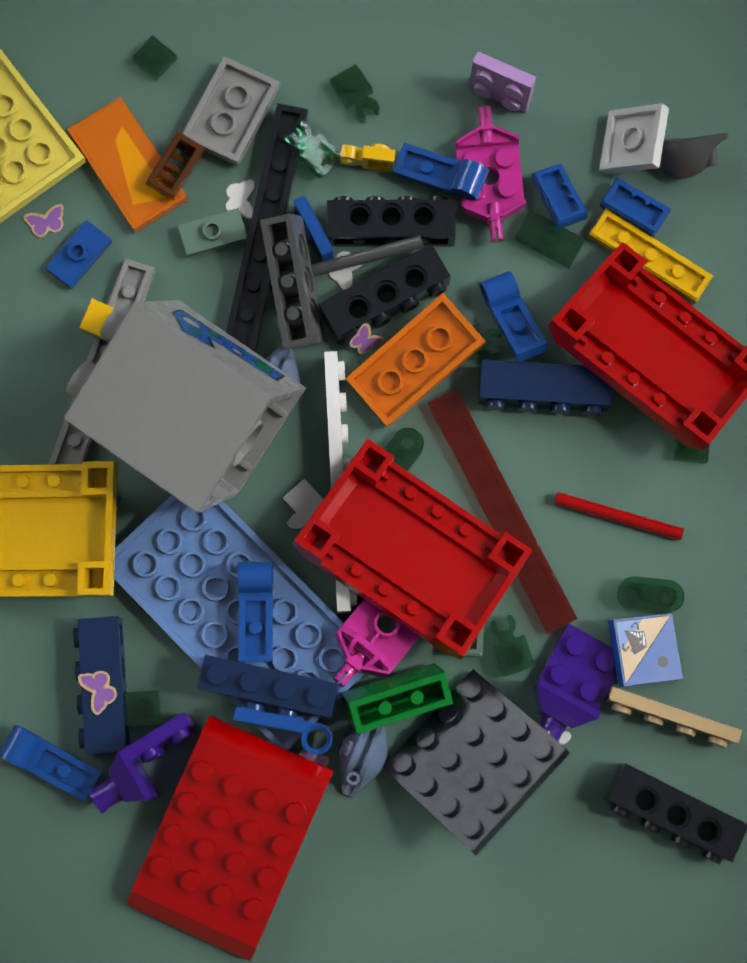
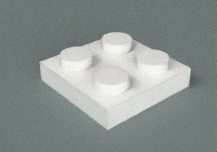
[599,103,669,174]

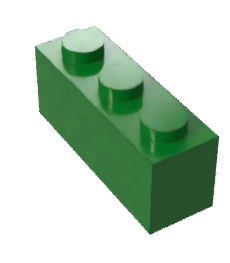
[341,663,453,734]

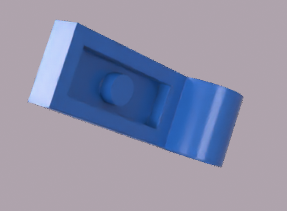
[392,142,489,201]
[479,271,548,363]
[238,562,273,662]
[233,702,333,755]
[0,724,104,803]

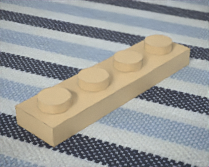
[605,687,742,748]

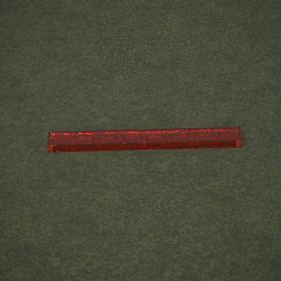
[428,388,578,634]

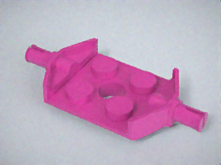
[455,106,526,243]
[333,599,420,688]

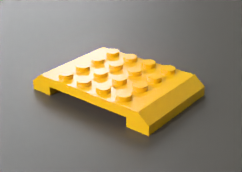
[0,461,118,598]

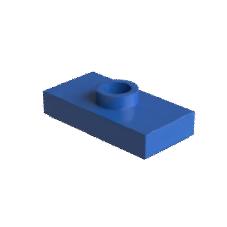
[532,163,588,230]
[600,177,671,238]
[294,196,334,262]
[45,220,112,290]

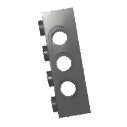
[260,213,325,349]

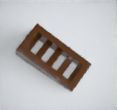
[145,131,205,201]

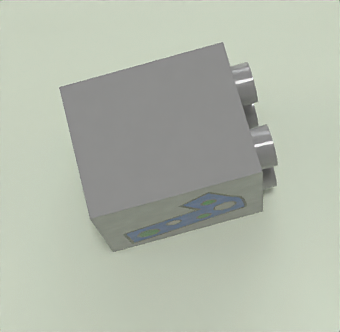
[64,300,306,513]

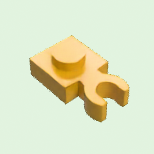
[340,144,395,173]

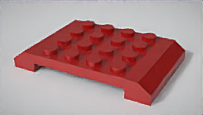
[547,242,747,450]
[292,438,533,660]
[127,715,334,961]

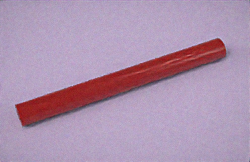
[554,492,684,541]

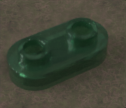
[384,428,424,472]
[617,576,685,614]

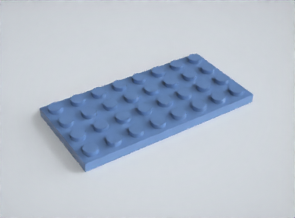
[114,495,365,750]

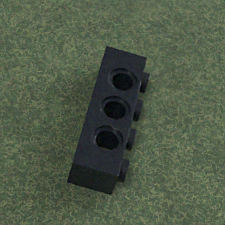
[327,196,456,247]
[319,243,451,345]
[604,763,747,865]

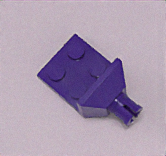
[533,623,617,741]
[88,712,198,813]

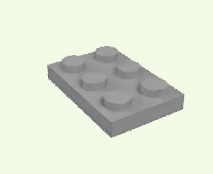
[183,56,280,167]

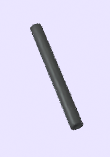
[311,235,424,277]

